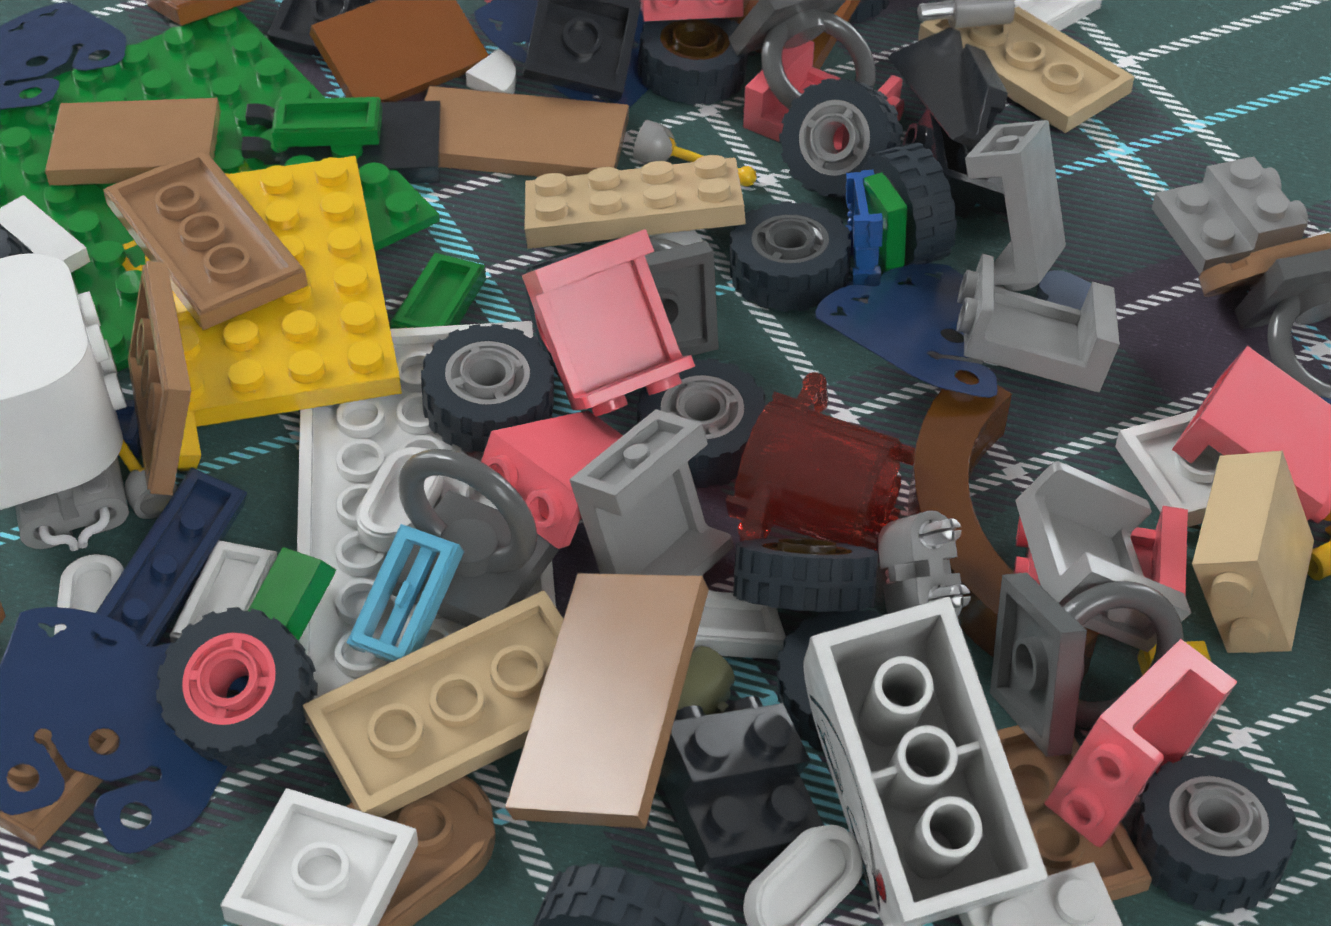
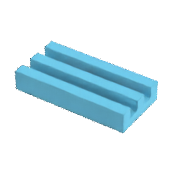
[347,524,464,662]

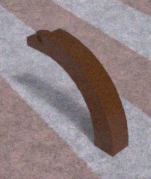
[908,370,1099,677]

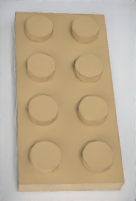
[918,6,1135,133]
[525,155,746,249]
[303,590,563,818]

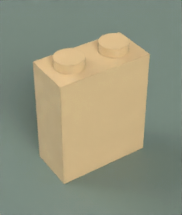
[1192,451,1314,653]

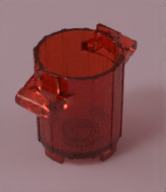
[725,372,916,552]

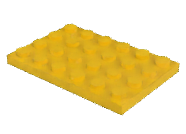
[145,156,402,427]

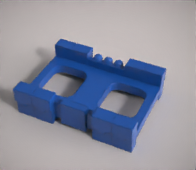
[845,170,883,298]

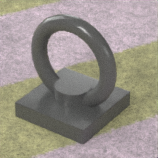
[728,0,876,110]
[592,237,719,356]
[1234,249,1331,399]
[391,449,559,627]
[990,573,1184,757]

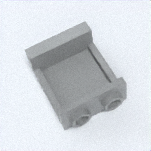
[965,120,1066,291]
[957,254,1120,392]
[569,409,734,576]
[1015,461,1191,652]

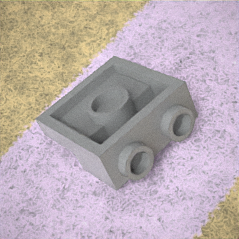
[1152,156,1308,274]

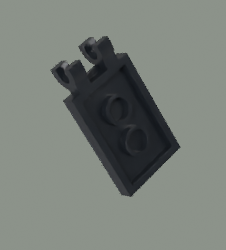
[241,101,441,184]

